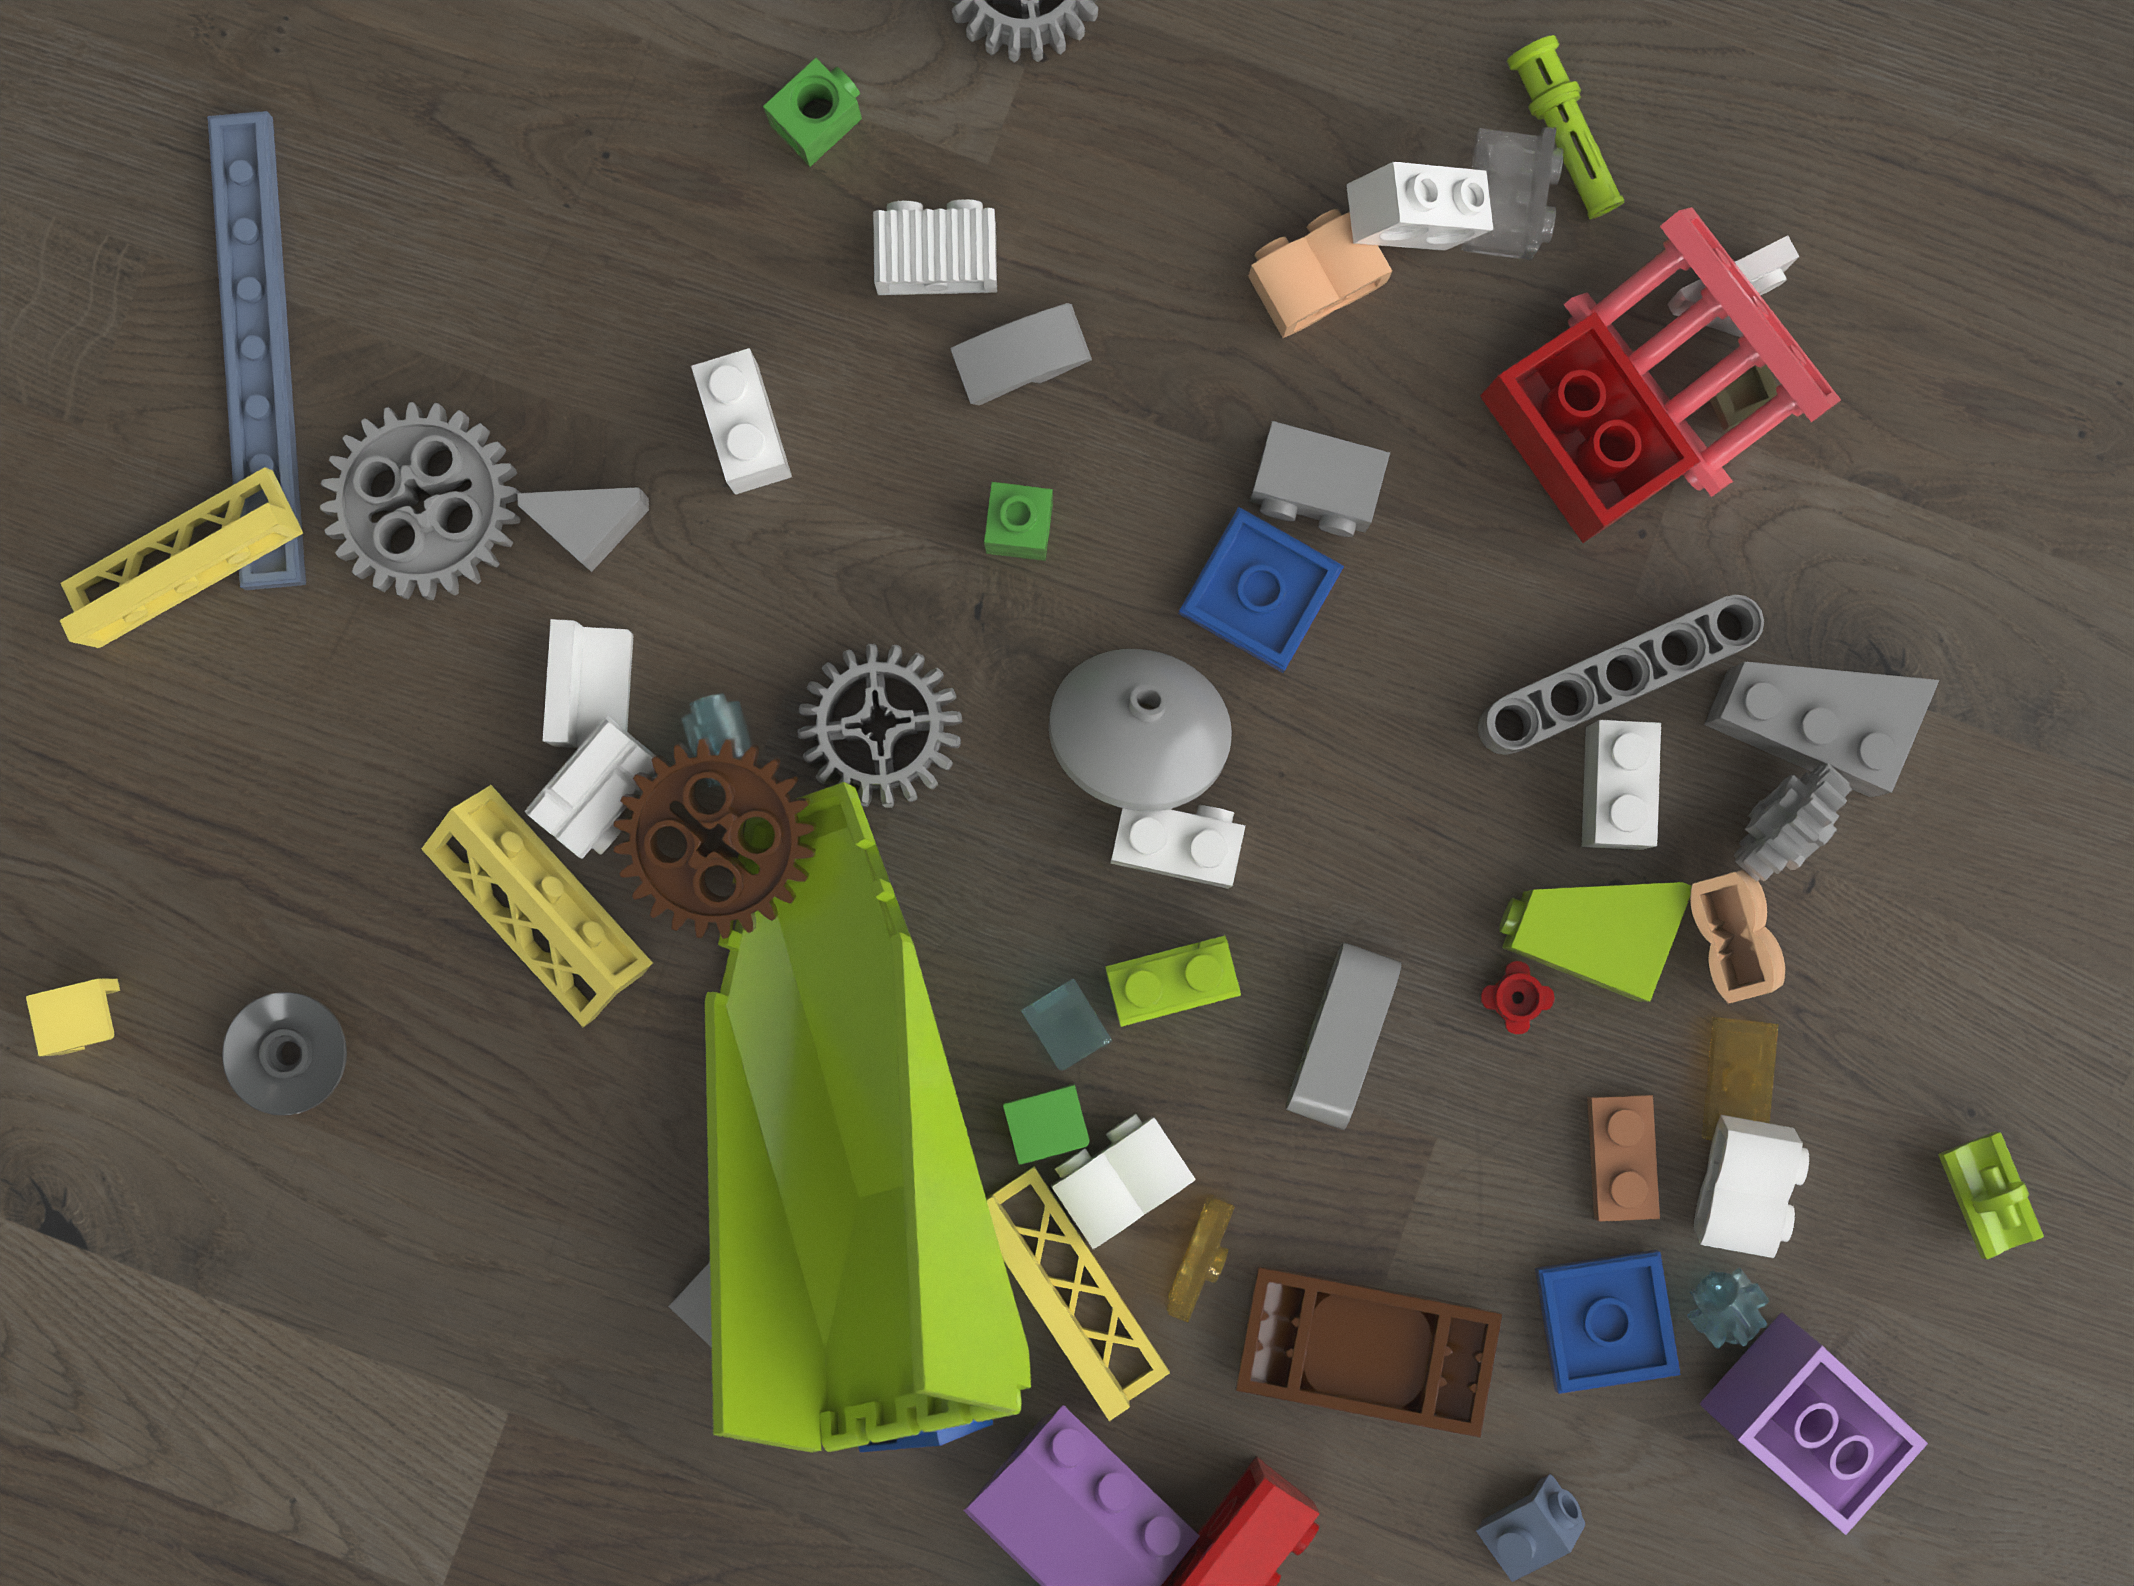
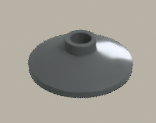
[222,992,347,1116]

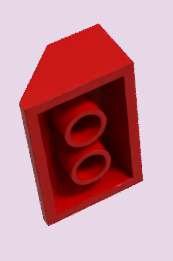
[1480,311,1701,543]
[1161,1456,1320,1586]

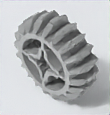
[948,0,1098,62]
[797,644,962,808]

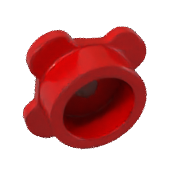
[1480,961,1555,1034]

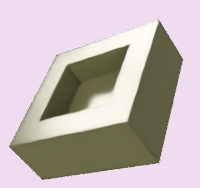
[1701,365,1777,432]

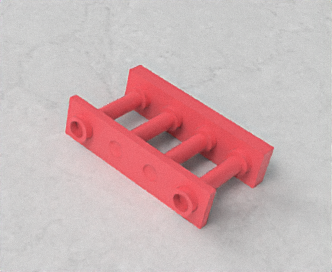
[1564,207,1841,497]

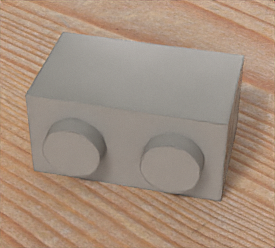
[1250,421,1390,537]

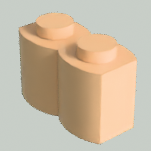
[1248,209,1392,338]
[1690,869,1785,1004]

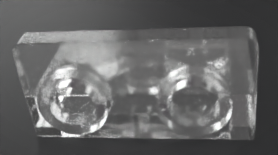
[1461,127,1564,260]

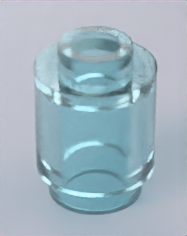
[681,693,753,787]

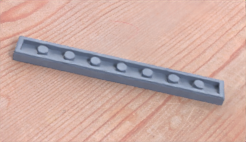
[207,111,306,590]

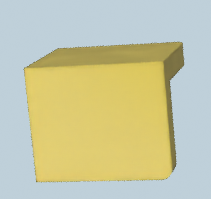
[26,979,120,1056]

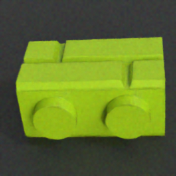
[1105,936,1241,1027]

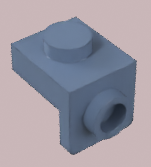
[1476,1474,1585,1582]

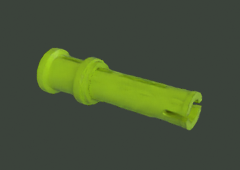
[1506,35,1624,220]

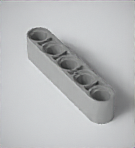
[1478,594,1764,755]

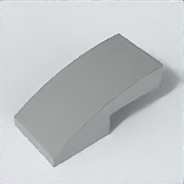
[950,303,1092,405]

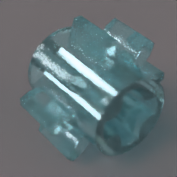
[1687,1268,1769,1349]

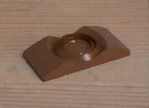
[1235,1266,1502,1438]

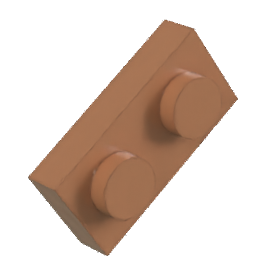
[1587,1095,1660,1221]

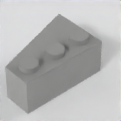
[1704,662,1939,798]

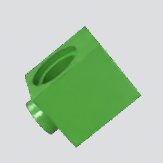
[763,58,862,167]
[984,482,1053,561]

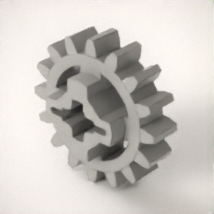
[1734,763,1852,881]

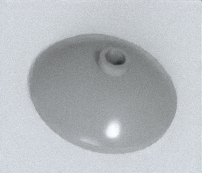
[1049,649,1232,811]

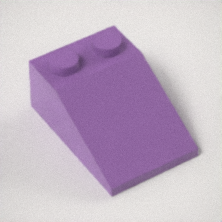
[1699,1312,1928,1535]

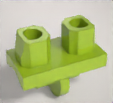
[1938,1131,2044,1260]

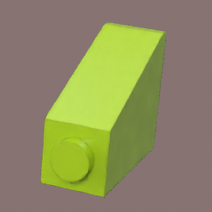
[1499,882,1692,1002]

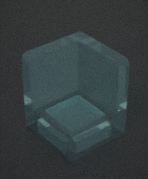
[1021,978,1112,1070]

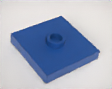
[1178,507,1344,673]
[1535,1250,1681,1394]

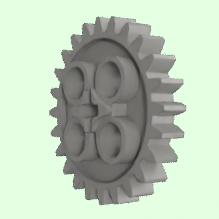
[320,402,521,600]

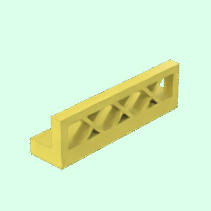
[60,467,303,648]
[421,785,653,1027]
[986,1166,1170,1421]

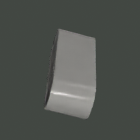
[1286,942,1401,1130]

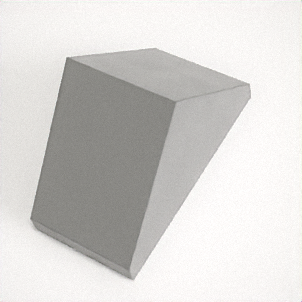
[517,487,649,572]

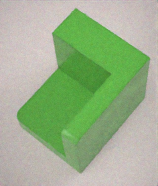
[1003,1083,1089,1165]

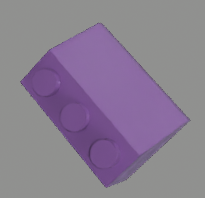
[963,1405,1200,1586]

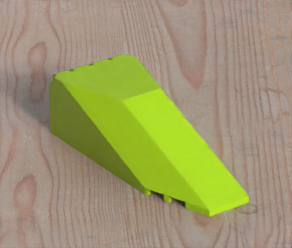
[705,782,1031,1453]

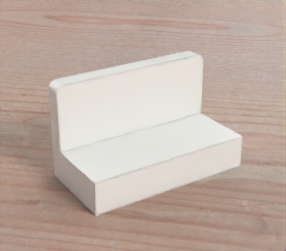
[543,619,633,748]

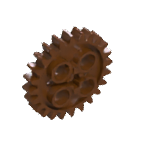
[613,737,816,939]

